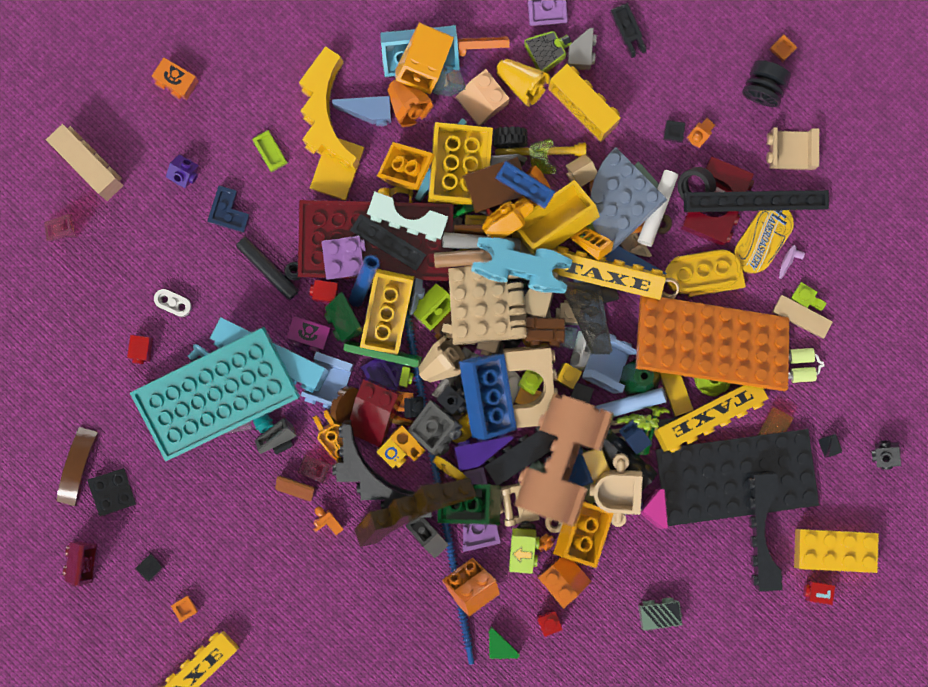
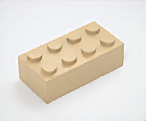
[46,124,124,201]

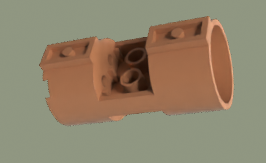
[514,393,614,526]

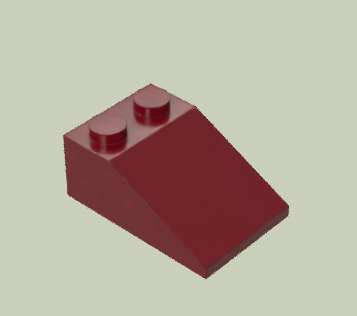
[350,379,404,448]
[63,541,97,586]

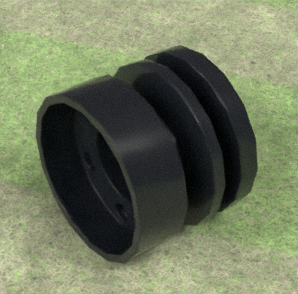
[742,60,791,107]

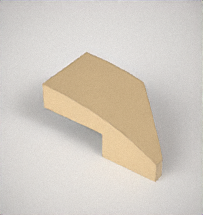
[620,233,652,257]

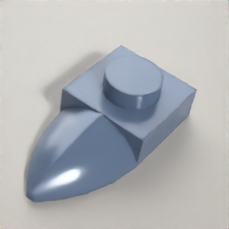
[409,278,425,314]

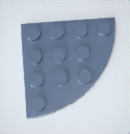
[590,147,667,253]

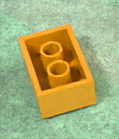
[553,502,614,568]

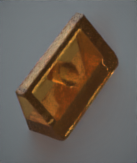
[757,407,793,436]

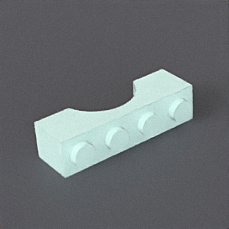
[367,192,448,242]

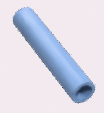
[594,387,667,417]

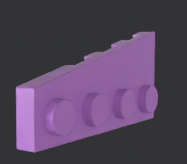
[463,467,501,552]

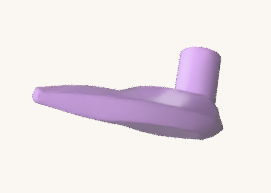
[779,245,805,279]

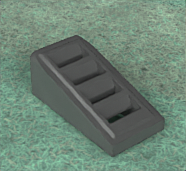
[255,418,297,454]

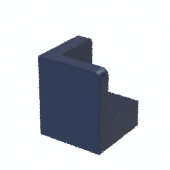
[618,419,652,454]

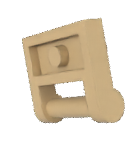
[501,483,539,526]

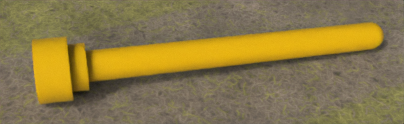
[495,142,586,158]

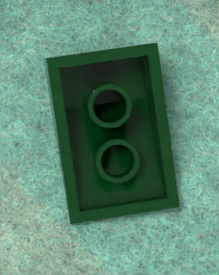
[324,293,363,344]
[437,484,501,525]

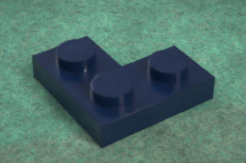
[207,186,250,233]

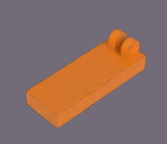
[458,37,510,56]

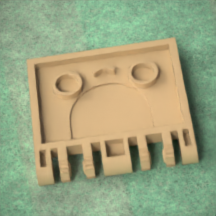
[448,266,527,345]

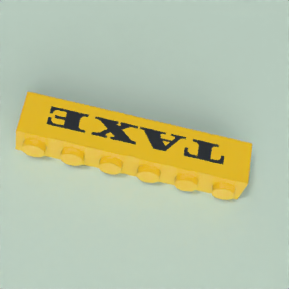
[552,246,666,300]
[653,385,769,453]
[159,631,239,687]

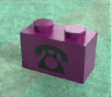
[287,316,332,352]

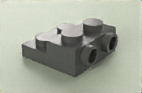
[407,400,462,456]

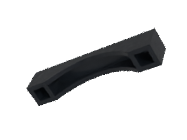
[748,471,782,592]

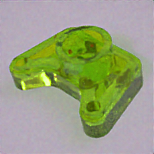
[529,139,556,174]

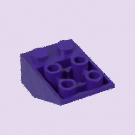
[455,433,513,471]

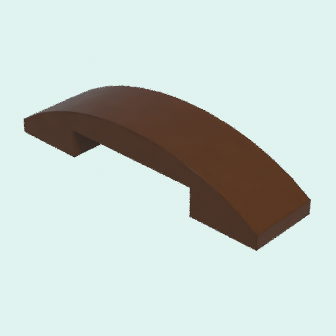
[57,427,98,506]

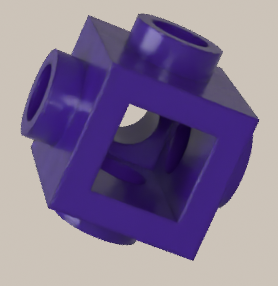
[166,154,199,188]

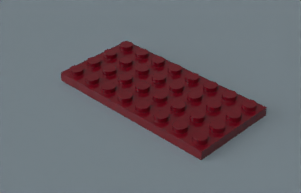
[298,200,453,281]

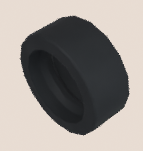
[677,167,716,200]

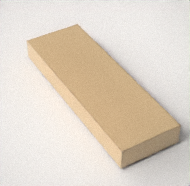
[772,295,833,339]

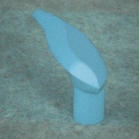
[188,344,209,361]

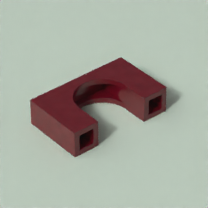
[681,157,755,246]

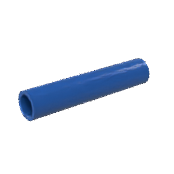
[349,255,379,307]

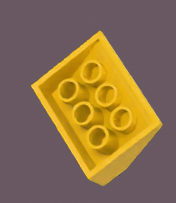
[428,122,493,204]

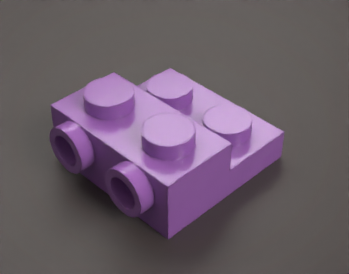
[527,0,567,26]
[322,236,366,280]

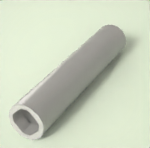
[442,232,521,252]

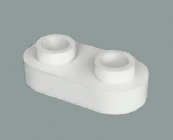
[154,289,192,317]

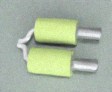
[788,348,824,383]

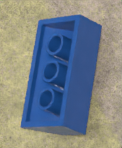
[459,354,517,440]

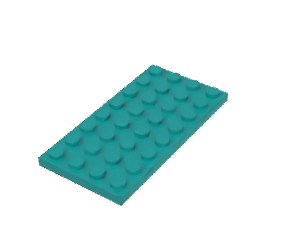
[130,327,300,462]

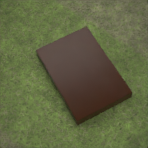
[462,157,523,213]

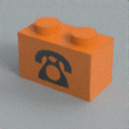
[152,57,199,100]

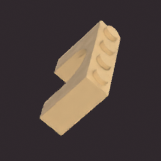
[503,345,558,428]

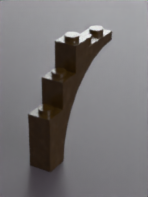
[354,478,477,547]

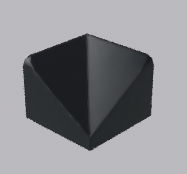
[818,434,842,458]
[135,554,165,582]

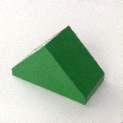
[489,626,520,659]

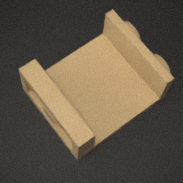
[767,127,819,170]

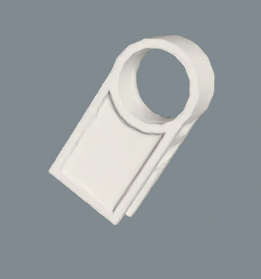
[570,331,595,371]

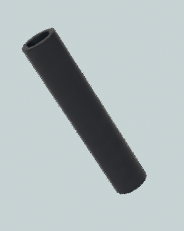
[236,237,300,301]

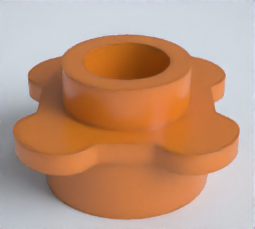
[539,533,555,552]

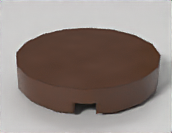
[330,385,359,424]

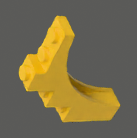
[299,46,360,170]

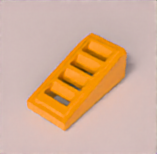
[571,227,613,261]

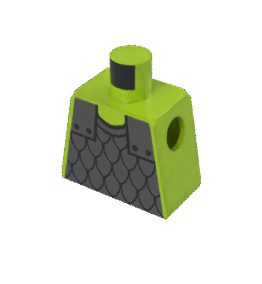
[524,31,572,72]

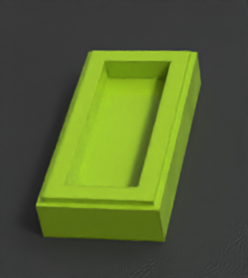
[252,130,288,173]

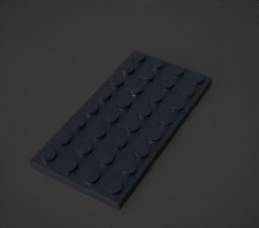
[655,429,819,526]

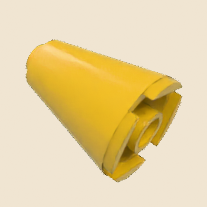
[496,59,550,107]

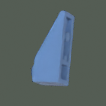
[332,96,391,126]

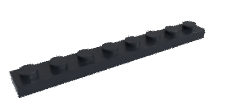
[683,190,829,212]

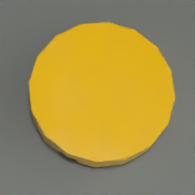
[433,456,467,481]

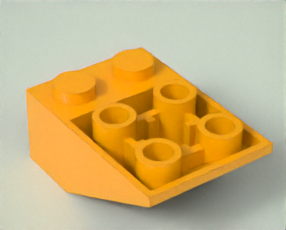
[395,22,454,94]

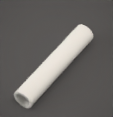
[638,170,678,246]

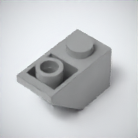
[568,28,596,70]

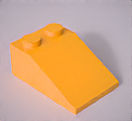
[377,142,435,190]

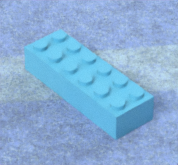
[210,318,329,393]

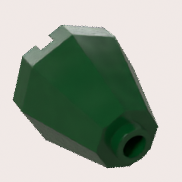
[619,359,661,396]

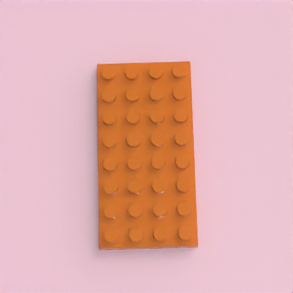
[636,295,789,391]

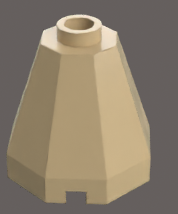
[418,336,465,383]

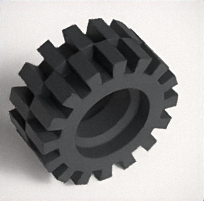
[493,126,528,148]

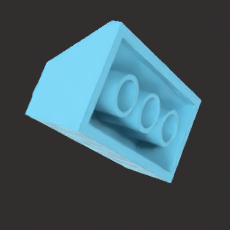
[380,26,460,77]

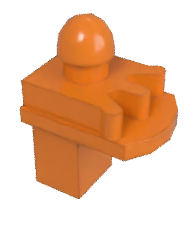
[687,118,715,148]
[313,506,344,535]

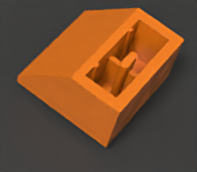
[442,558,500,617]

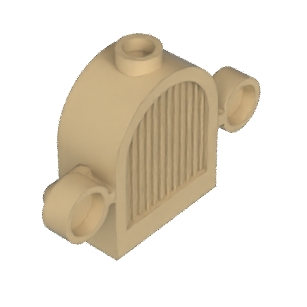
[590,453,642,527]

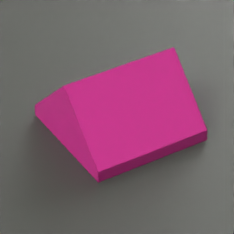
[640,489,668,529]

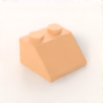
[456,69,509,126]

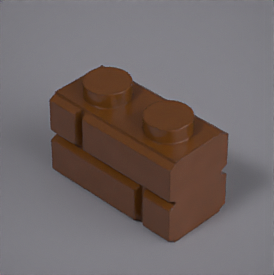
[525,317,565,347]

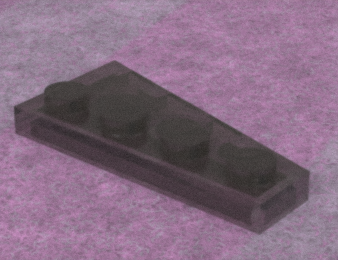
[564,282,612,354]

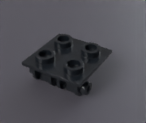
[87,468,136,517]

